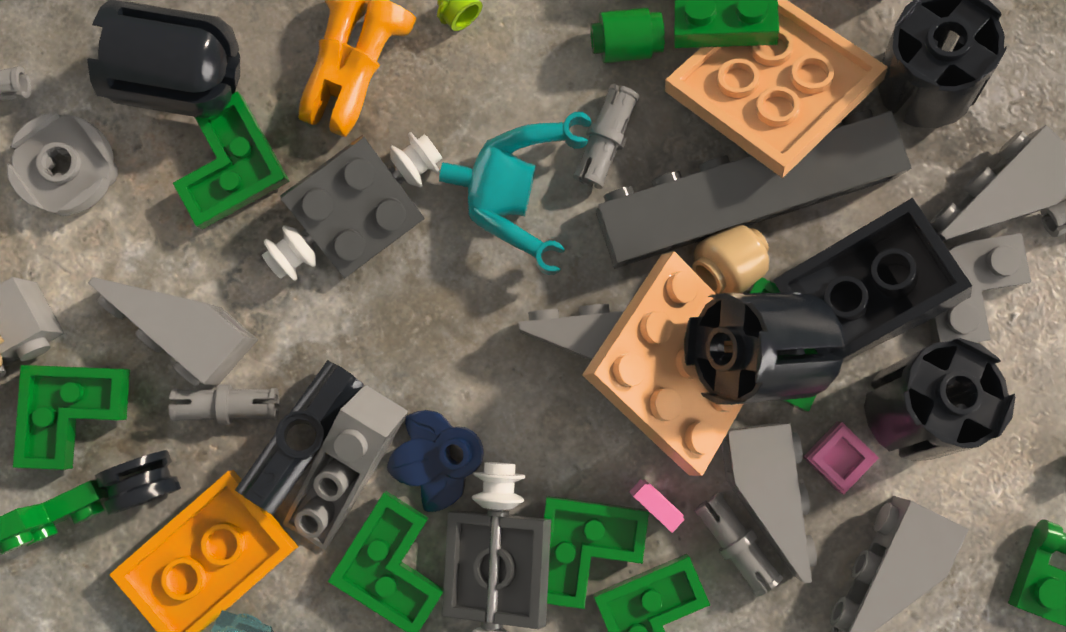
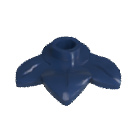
[387,410,484,512]

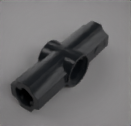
[235,360,364,516]

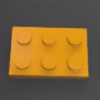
[109,470,299,632]

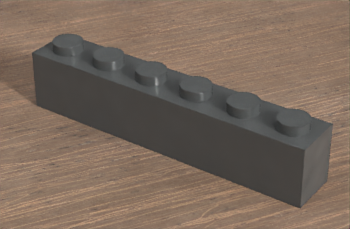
[596,109,912,269]

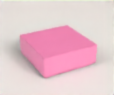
[803,422,879,494]
[629,479,685,533]

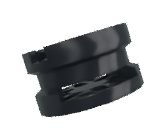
[95,450,181,516]

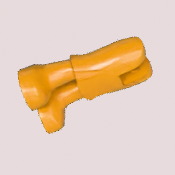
[298,0,416,137]

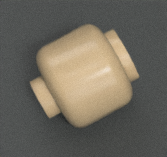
[692,224,769,294]

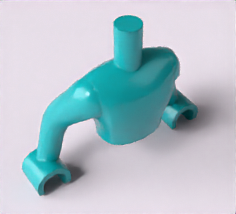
[439,112,592,275]

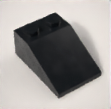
[773,197,972,362]

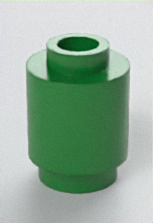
[590,8,665,63]

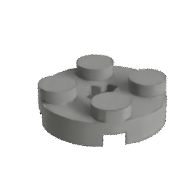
[7,113,118,216]

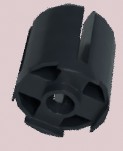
[87,0,240,118]
[878,0,1007,128]
[684,293,845,405]
[864,338,1016,461]

